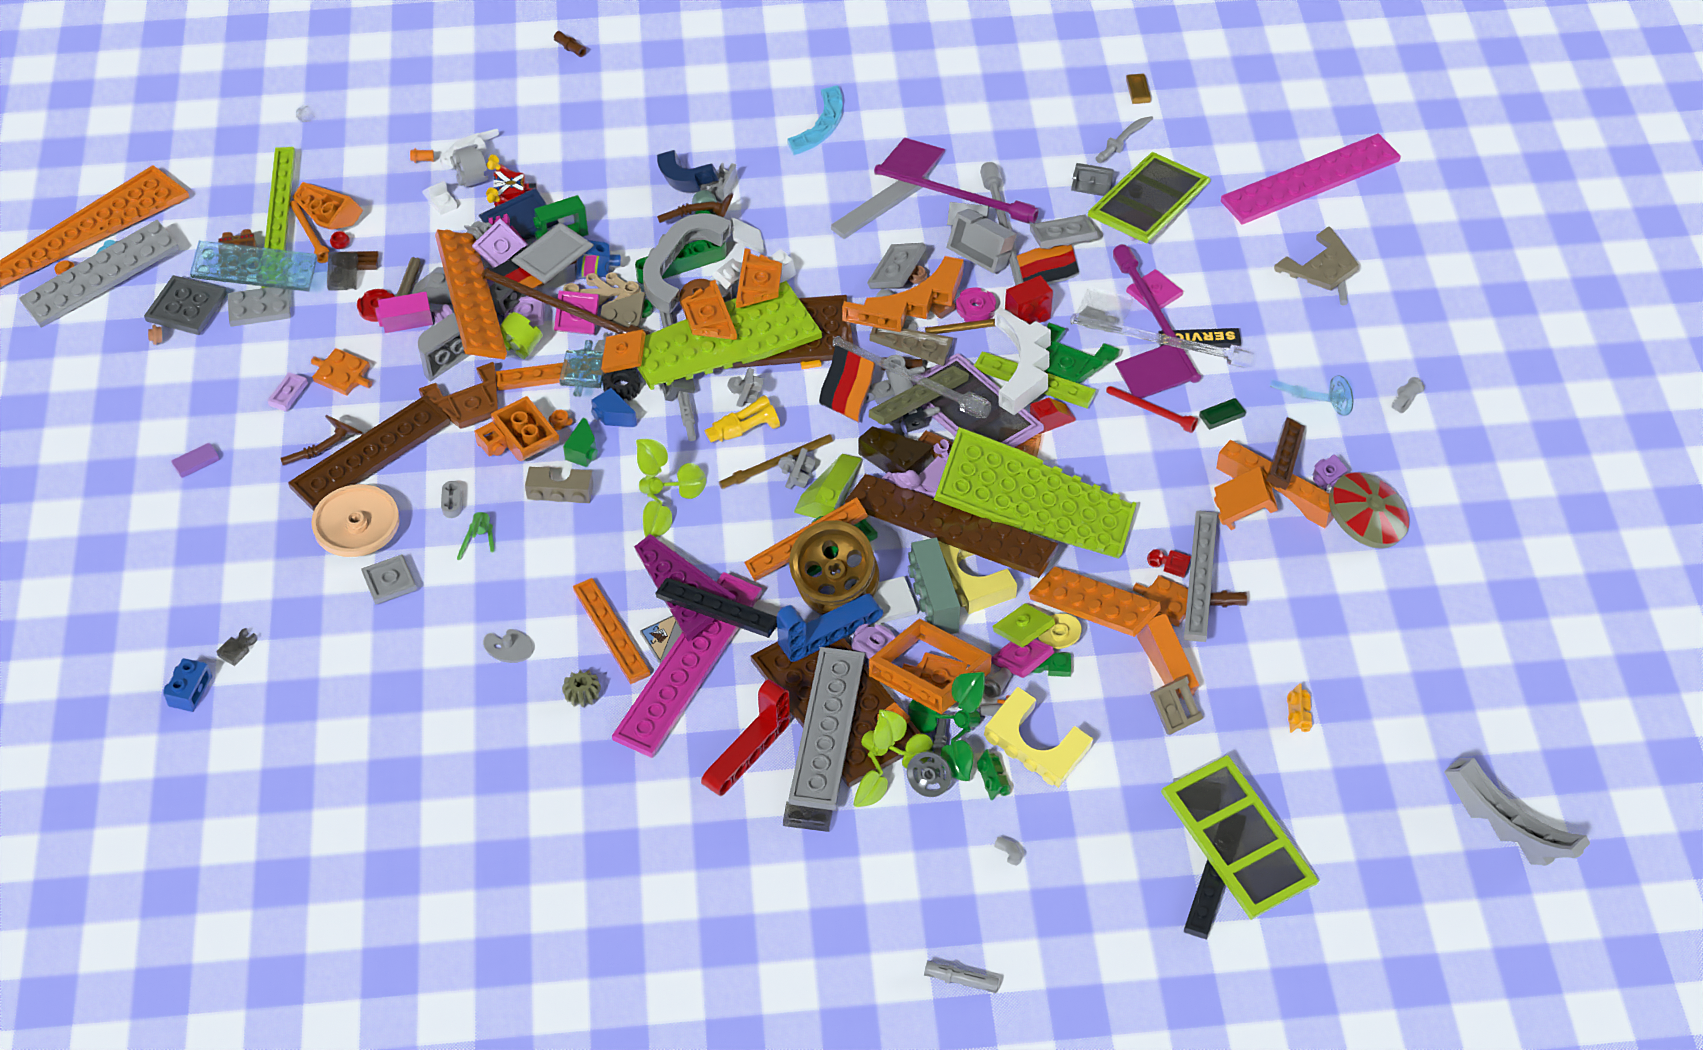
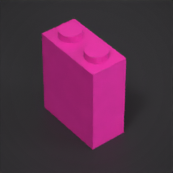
[375,292,433,333]

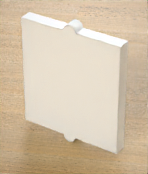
[730,217,764,253]

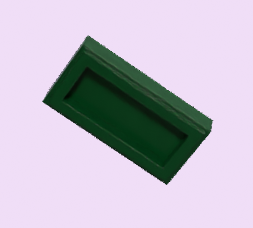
[1199,398,1246,430]

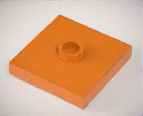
[601,329,646,373]

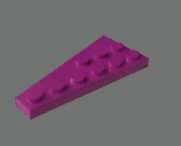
[634,534,737,641]

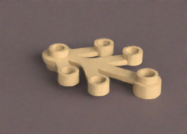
[563,272,641,306]

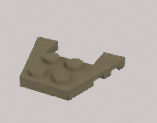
[1274,226,1359,291]

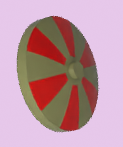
[1329,472,1409,549]

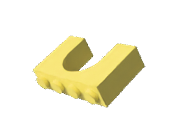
[938,541,1017,614]
[984,687,1093,788]

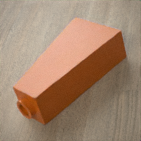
[1137,613,1199,700]

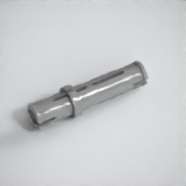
[924,960,999,994]

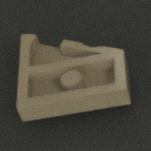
[600,292,646,328]

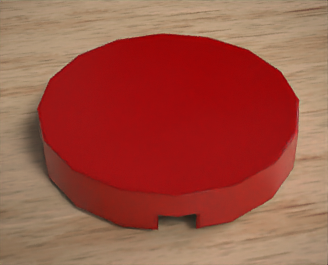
[356,289,395,322]

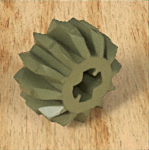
[562,669,601,708]

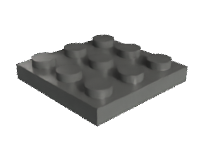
[144,275,227,335]

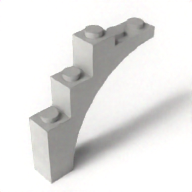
[1444,758,1591,866]

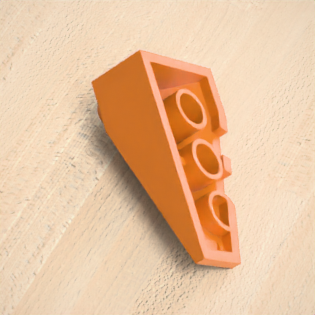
[292,182,363,230]

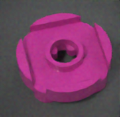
[956,287,996,322]

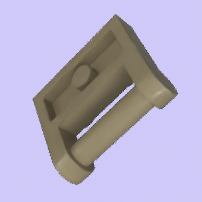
[1150,675,1204,735]

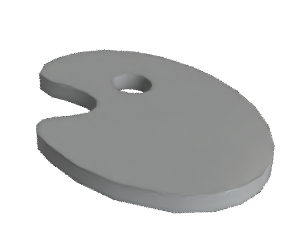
[483,629,534,663]

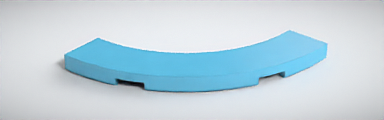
[787,85,843,155]

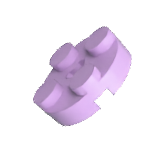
[852,624,896,659]

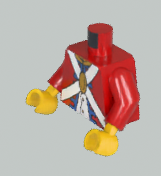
[486,154,537,207]

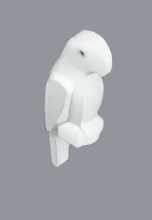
[440,129,499,169]

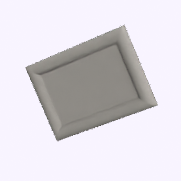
[512,222,594,284]

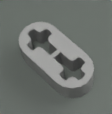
[441,481,462,519]

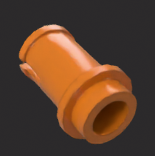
[410,148,434,163]

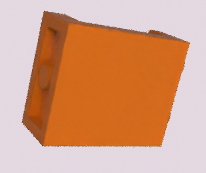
[1214,466,1278,530]

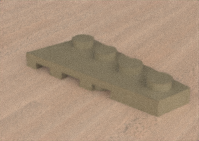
[869,327,953,366]

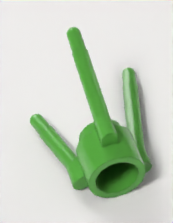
[457,512,495,560]

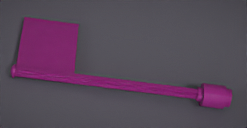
[874,137,1039,224]
[1113,244,1201,399]

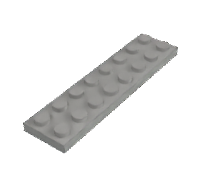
[19,219,179,328]
[788,647,865,810]

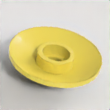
[1038,614,1082,649]

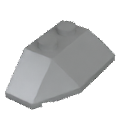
[412,267,452,305]

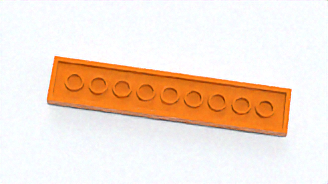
[435,229,507,360]

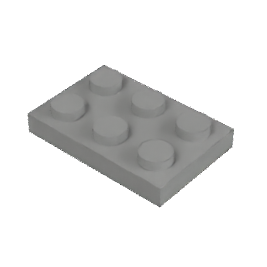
[1030,214,1097,249]
[867,242,927,289]
[228,285,291,327]

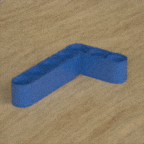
[777,594,883,662]

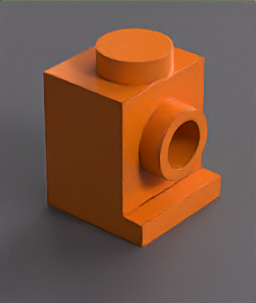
[474,422,507,457]

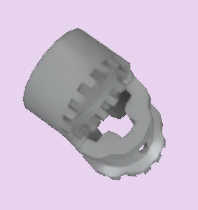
[1391,376,1425,414]

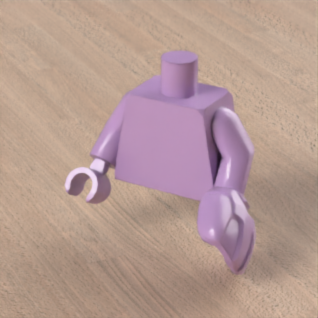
[890,439,949,498]

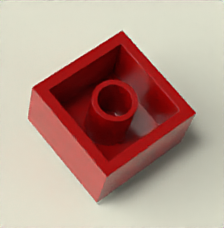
[1005,275,1053,325]

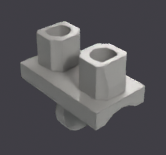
[727,368,764,407]
[778,448,815,489]

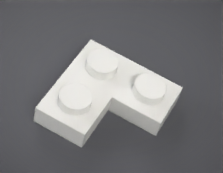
[712,258,742,289]

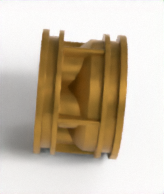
[789,520,880,615]

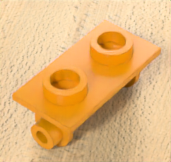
[1287,683,1312,733]

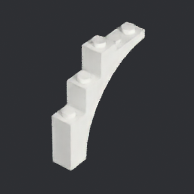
[995,307,1051,415]

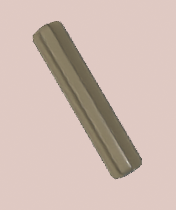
[396,257,421,297]

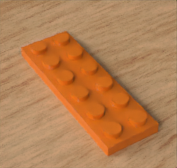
[1028,566,1161,637]

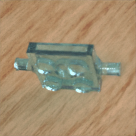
[559,340,604,397]

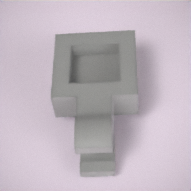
[863,379,895,404]

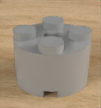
[450,144,488,187]

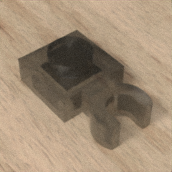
[216,628,257,667]

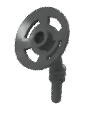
[907,712,952,797]

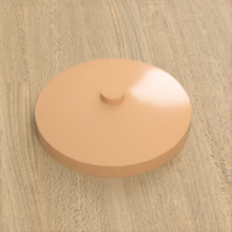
[311,484,399,557]

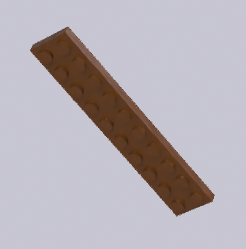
[845,473,1058,578]

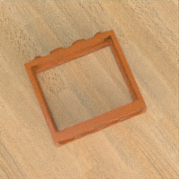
[869,618,992,715]

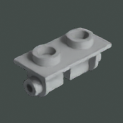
[464,221,492,240]

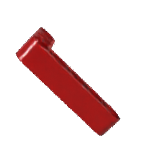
[701,679,790,796]

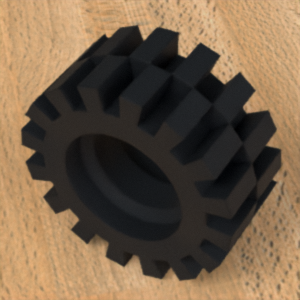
[602,368,640,401]

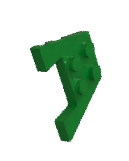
[1044,322,1120,384]

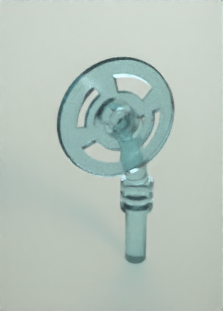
[1269,375,1354,416]

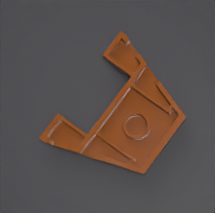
[419,362,498,429]

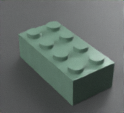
[908,538,960,634]

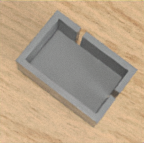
[946,208,1017,274]

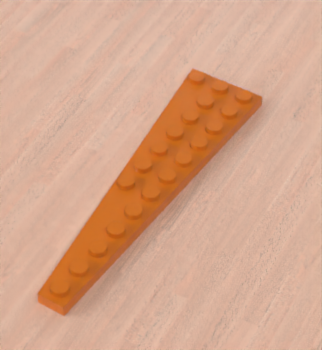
[0,165,189,287]

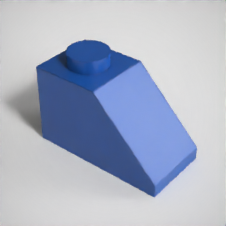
[591,388,637,427]

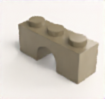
[525,466,594,503]

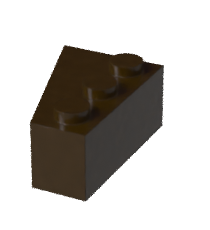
[858,426,934,475]

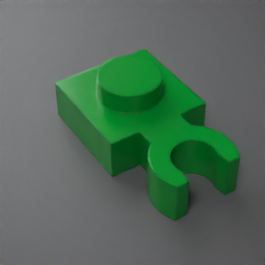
[1032,653,1071,677]

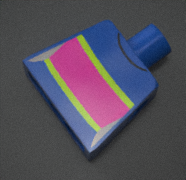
[575,239,621,279]

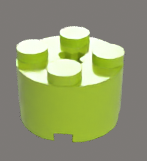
[500,312,543,359]

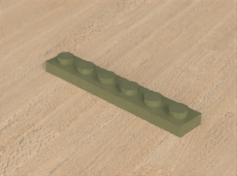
[868,366,969,425]

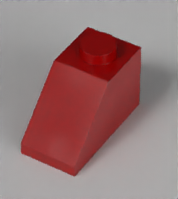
[1030,397,1076,434]

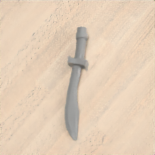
[1095,116,1153,163]

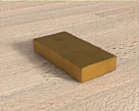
[1126,73,1151,104]

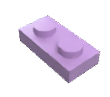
[267,372,308,412]

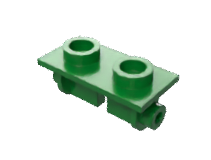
[977,749,1011,801]

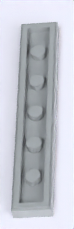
[831,177,928,239]

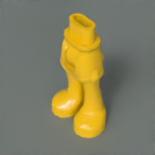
[704,395,780,443]

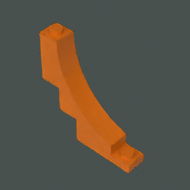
[842,256,964,332]

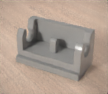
[708,162,737,202]

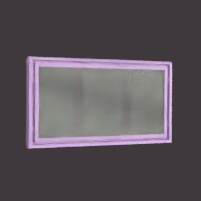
[911,353,1044,447]

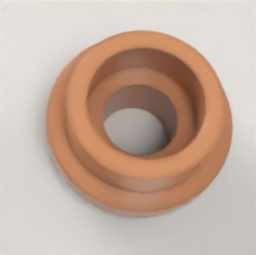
[908,265,927,284]
[148,325,162,345]

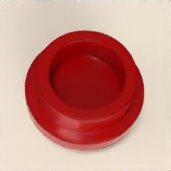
[330,231,350,249]

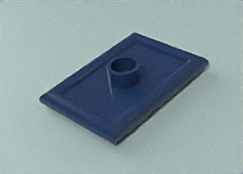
[478,187,559,240]

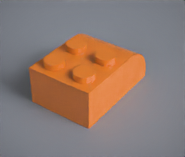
[491,396,559,461]

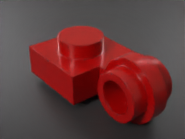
[1147,549,1191,578]

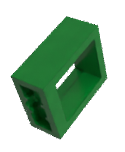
[533,195,589,240]

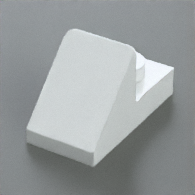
[422,180,457,216]

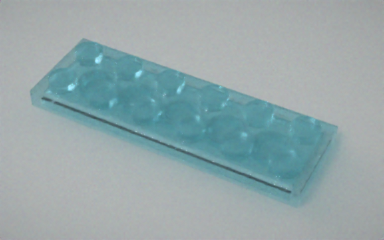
[190,240,318,292]

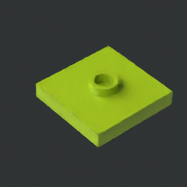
[992,603,1055,648]

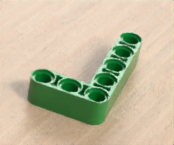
[635,210,727,284]

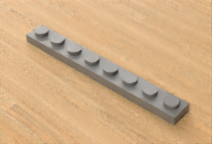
[1184,511,1217,642]

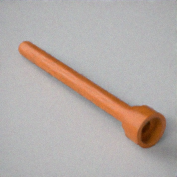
[290,200,331,263]

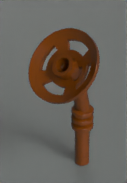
[657,193,734,223]
[280,415,364,465]

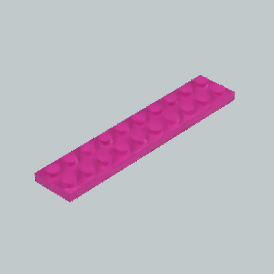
[1220,133,1401,225]
[612,572,762,758]

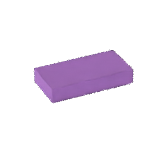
[171,442,220,478]

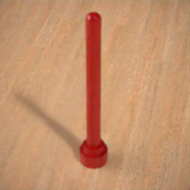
[1106,386,1198,433]

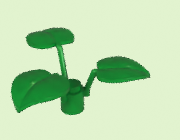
[908,672,985,781]

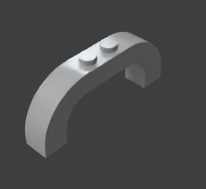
[643,213,731,315]

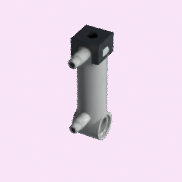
[885,355,940,433]

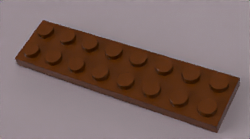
[288,395,450,511]

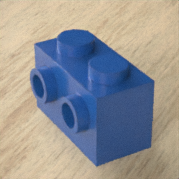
[163,658,212,712]

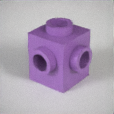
[1312,454,1348,491]

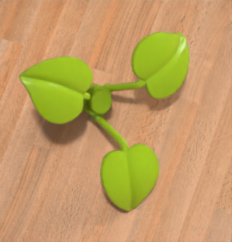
[636,439,706,538]
[853,710,934,807]

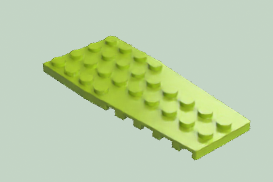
[637,281,822,390]
[933,427,1136,559]

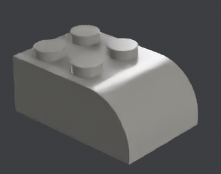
[418,313,471,381]

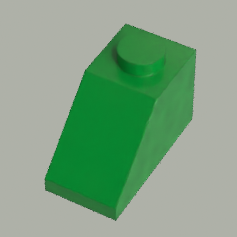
[563,418,598,467]

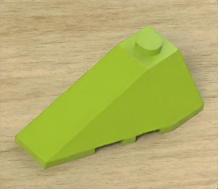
[794,453,862,518]

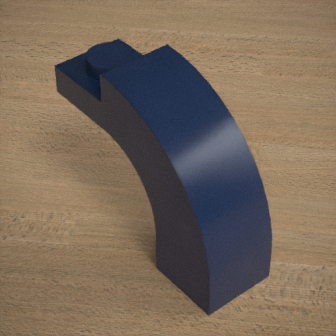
[657,150,719,193]

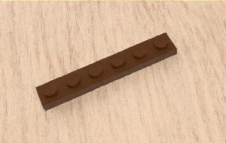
[1266,417,1305,490]

